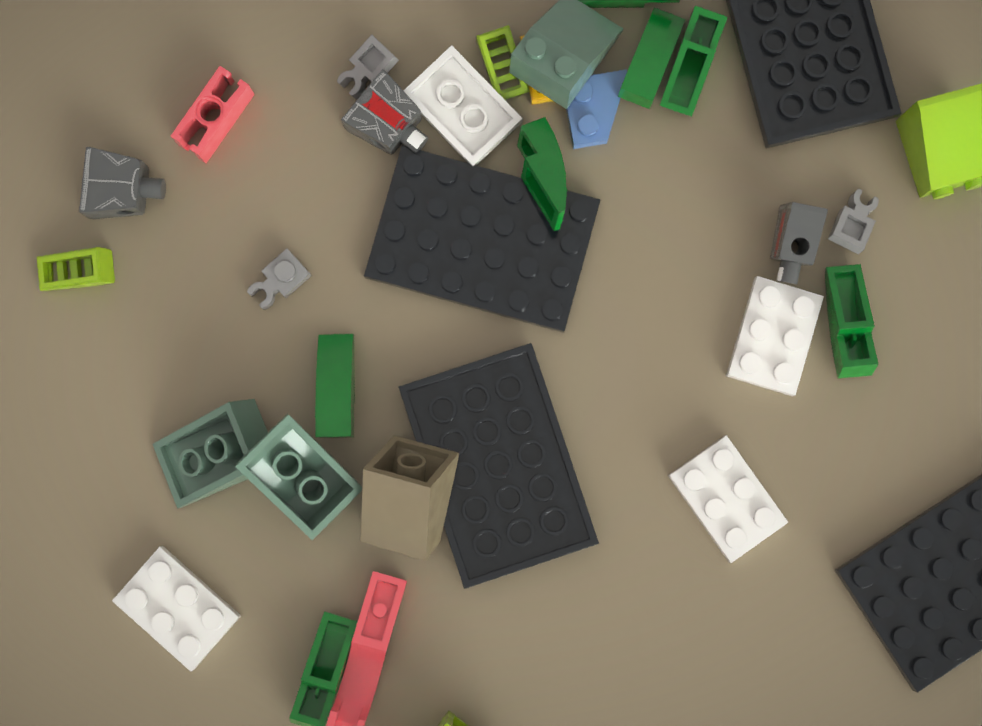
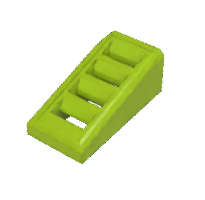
[476,25,530,100]
[37,247,115,291]

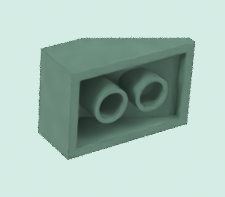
[509,0,623,109]
[152,399,268,509]
[234,413,362,540]

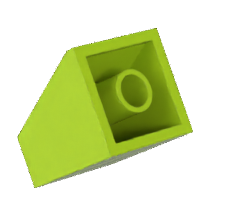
[895,83,982,200]

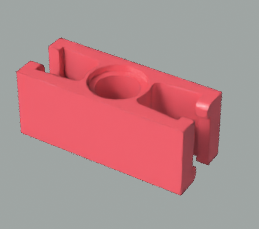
[171,66,255,164]

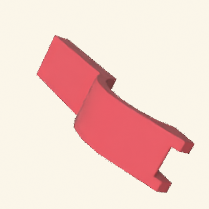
[326,571,407,726]

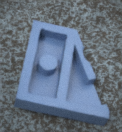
[566,69,627,149]

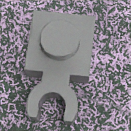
[337,35,399,99]
[828,189,879,254]
[247,248,312,310]

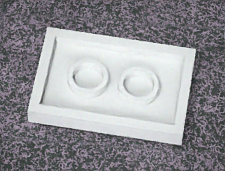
[403,45,523,167]
[726,276,824,396]
[668,435,788,563]
[112,546,241,671]

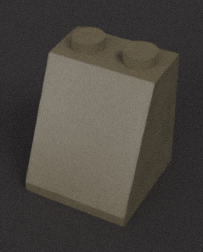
[360,435,459,561]

